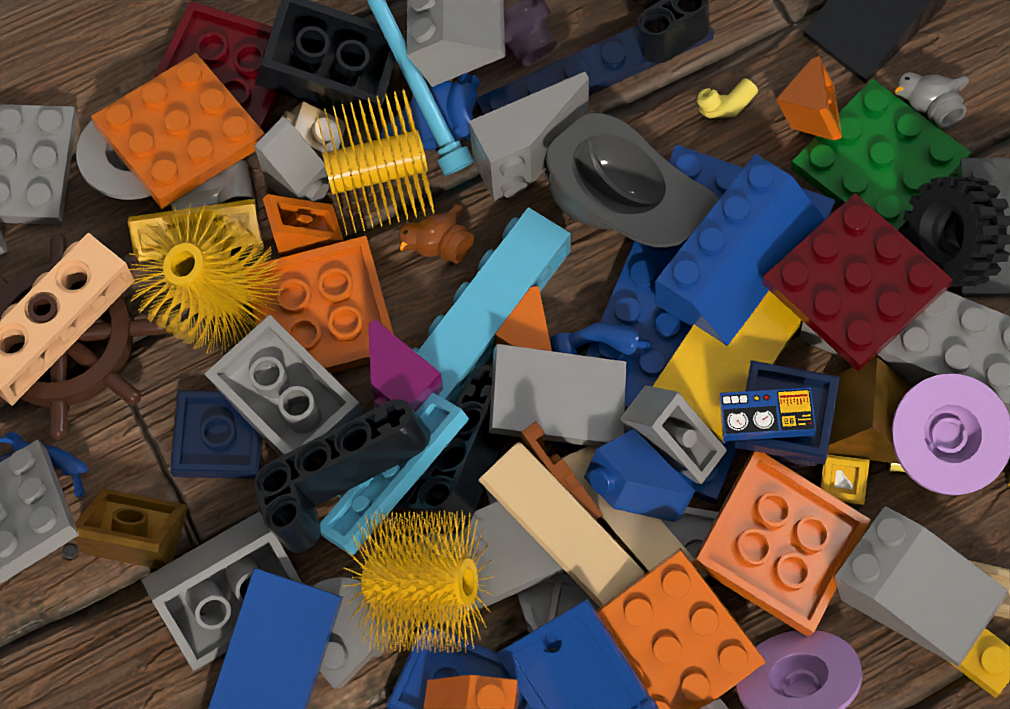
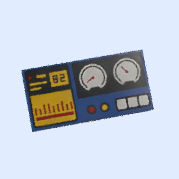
[719,387,816,441]

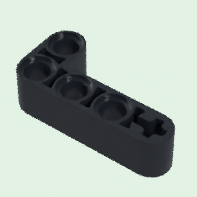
[636,0,710,63]
[391,365,506,534]
[255,399,431,553]

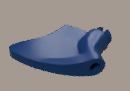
[380,72,480,151]

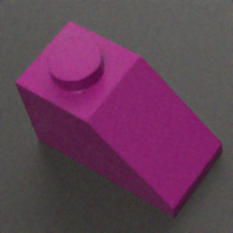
[369,319,443,412]

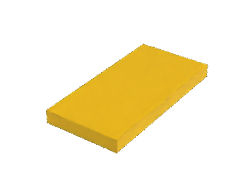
[652,291,803,443]

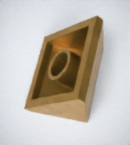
[827,357,912,464]
[74,488,187,569]

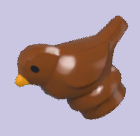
[398,203,474,264]

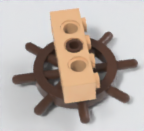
[0,233,170,441]

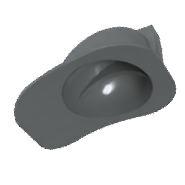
[543,113,719,247]

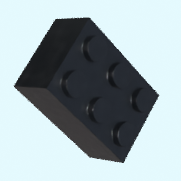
[254,0,403,124]

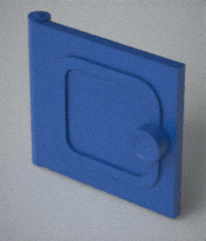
[496,598,658,709]

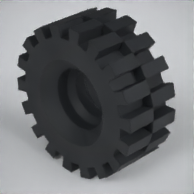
[902,177,1010,286]

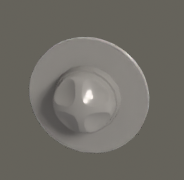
[76,120,151,200]

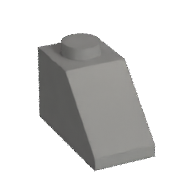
[254,117,330,202]
[619,385,727,484]

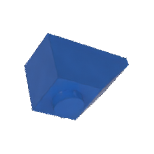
[584,429,695,522]

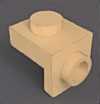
[280,102,346,161]

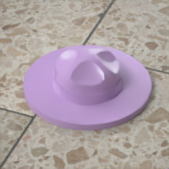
[891,374,1010,495]
[736,630,862,709]

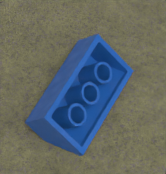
[655,154,825,346]

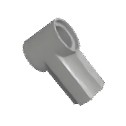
[171,160,256,210]

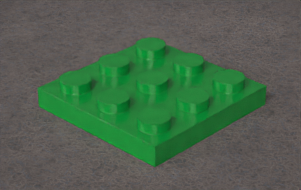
[791,78,971,232]

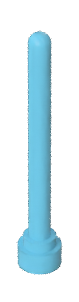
[367,0,474,176]

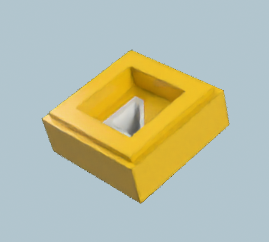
[820,455,870,505]

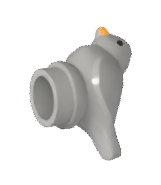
[894,72,969,129]

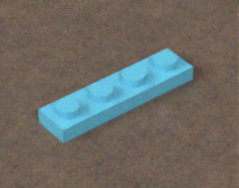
[320,392,469,555]

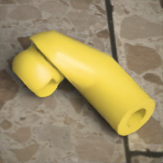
[697,78,758,118]

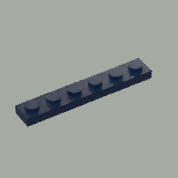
[475,25,714,116]

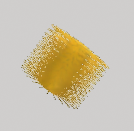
[315,89,434,235]
[126,203,285,355]
[343,511,494,653]

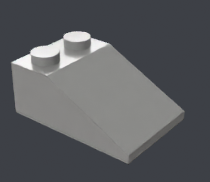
[469,72,589,201]
[205,314,364,457]
[834,506,1008,667]

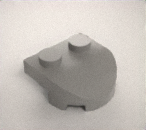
[313,577,391,689]

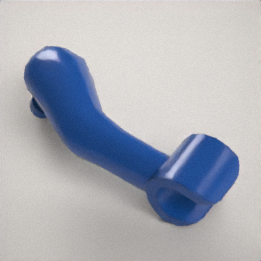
[550,322,652,355]
[0,432,88,497]

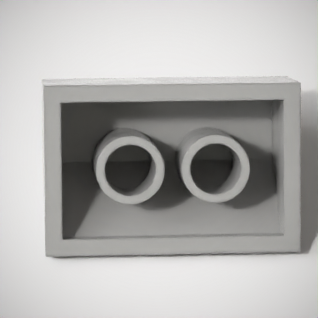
[407,0,505,87]
[141,511,302,671]

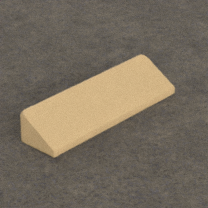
[479,442,645,607]
[563,446,707,578]

